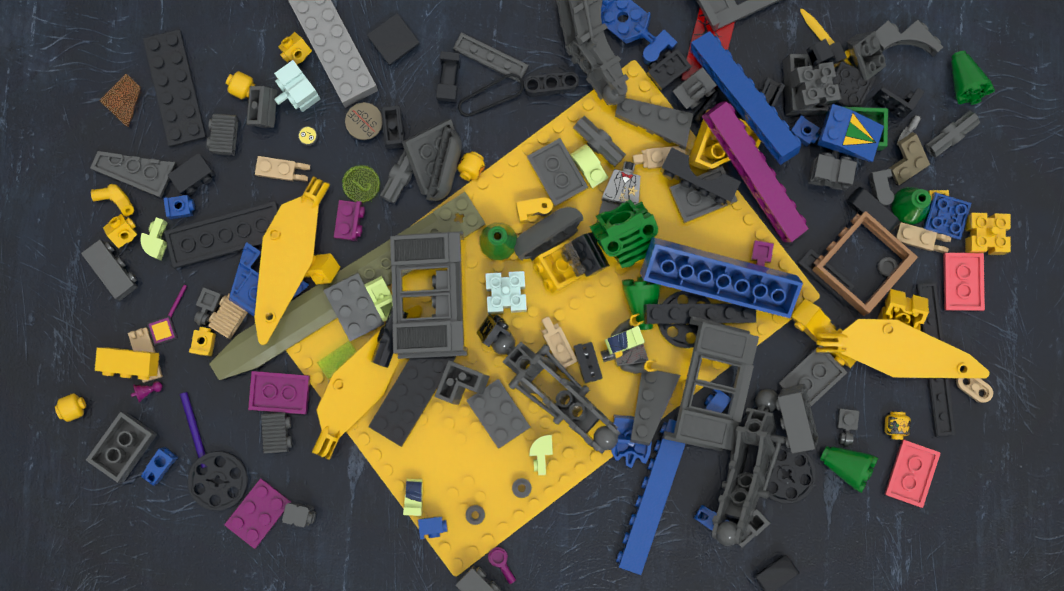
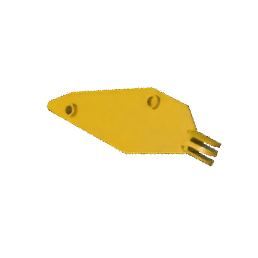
[254,176,330,345]
[312,304,422,460]
[816,319,989,378]

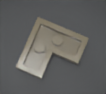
[889,132,930,185]

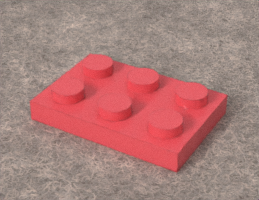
[943,253,985,311]
[884,440,940,508]

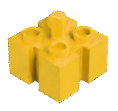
[965,213,1011,255]
[878,289,929,331]

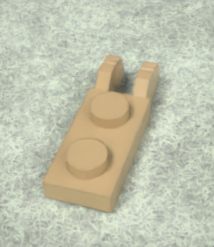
[255,156,310,182]
[896,222,952,253]

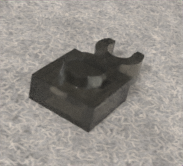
[561,242,586,277]

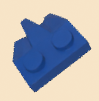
[611,415,652,468]

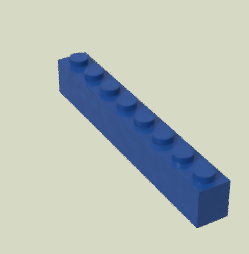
[690,31,801,165]
[616,419,685,575]

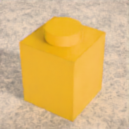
[307,253,340,285]

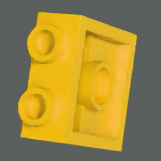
[533,240,585,294]

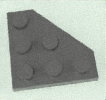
[402,119,455,195]

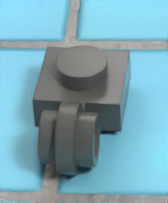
[194,288,223,326]
[837,409,859,447]

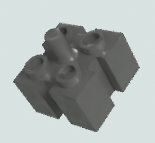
[789,62,841,111]
[808,150,857,191]

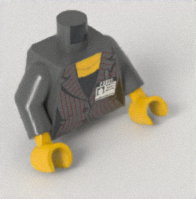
[600,313,658,374]

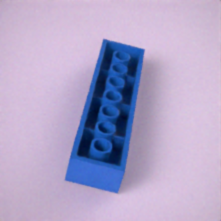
[640,237,803,318]

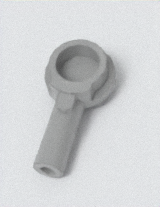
[897,115,921,146]

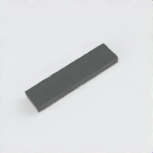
[453,33,528,83]

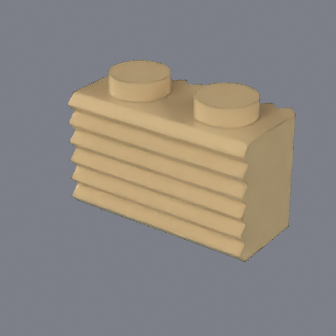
[208,293,248,339]

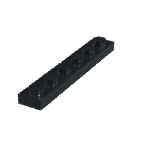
[644,304,757,324]

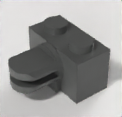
[672,67,717,109]

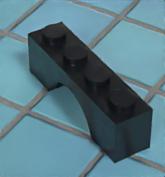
[660,148,741,206]

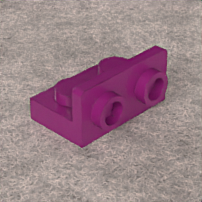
[334,200,365,241]

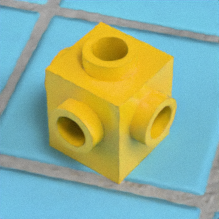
[278,32,312,65]
[103,214,137,248]

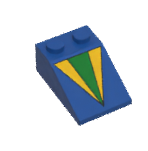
[817,104,884,162]

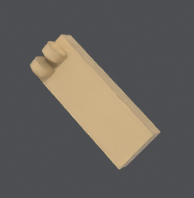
[128,327,163,383]

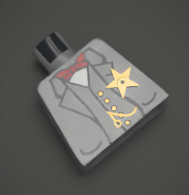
[602,161,641,205]

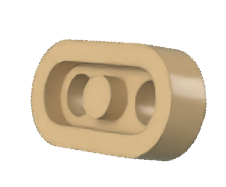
[956,378,993,403]

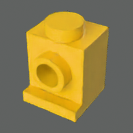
[189,327,216,357]

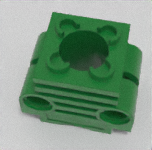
[590,200,658,268]

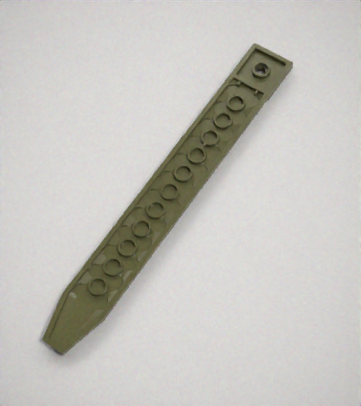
[209,192,486,380]

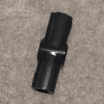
[371,307,408,368]

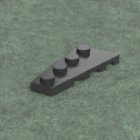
[615,98,693,150]
[90,151,176,198]
[630,371,681,446]

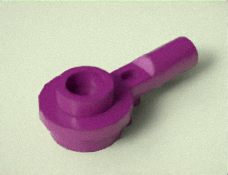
[488,547,516,584]

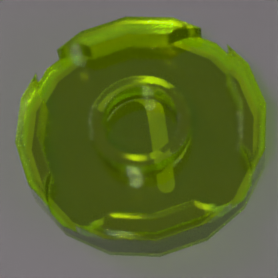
[342,165,380,203]

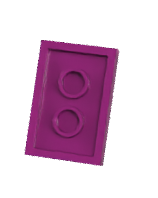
[248,371,310,414]
[225,478,291,549]

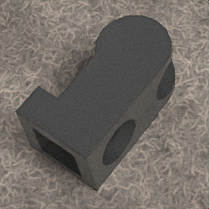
[869,169,894,207]

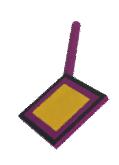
[146,285,187,346]

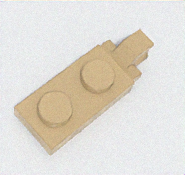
[632,146,685,169]
[542,316,578,368]

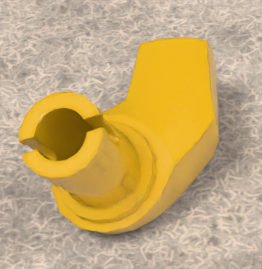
[91,184,134,217]

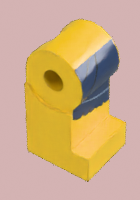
[516,197,553,224]

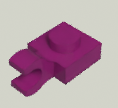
[751,240,774,267]

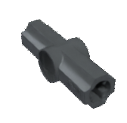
[925,110,980,158]
[573,116,626,167]
[380,149,413,204]

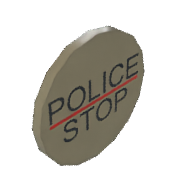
[345,102,382,140]

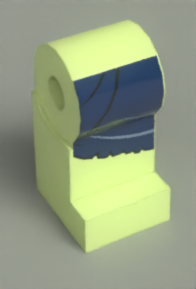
[605,326,645,355]
[403,479,423,516]

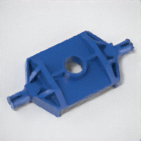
[601,0,656,44]

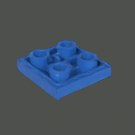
[923,192,972,240]

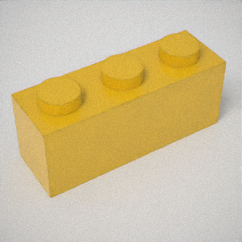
[95,347,159,380]

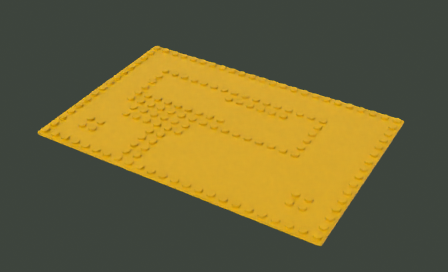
[286,60,820,576]

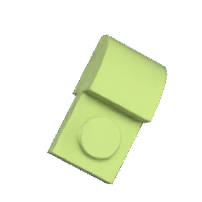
[570,144,608,188]
[141,217,167,260]
[364,276,393,322]
[529,435,553,475]

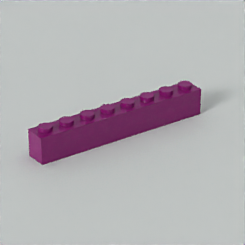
[702,102,809,242]

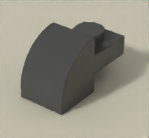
[740,508,770,548]

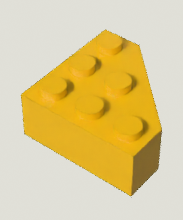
[689,109,761,170]

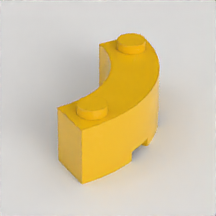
[791,299,857,368]

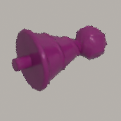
[131,381,162,403]

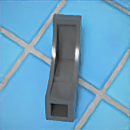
[875,20,943,57]

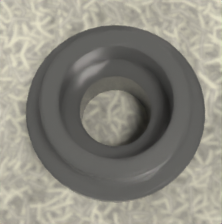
[512,478,532,498]
[465,505,485,525]

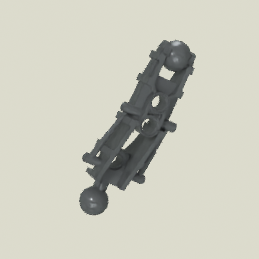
[556,0,629,105]
[491,331,621,454]
[712,389,786,546]

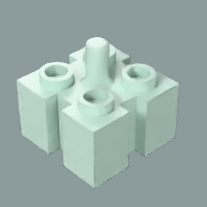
[274,60,320,112]
[486,271,527,314]

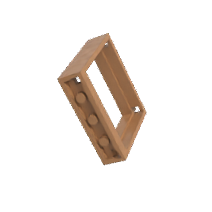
[812,211,918,316]

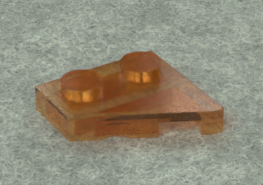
[99,74,141,127]

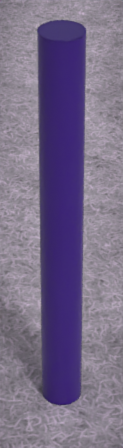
[180,392,207,468]

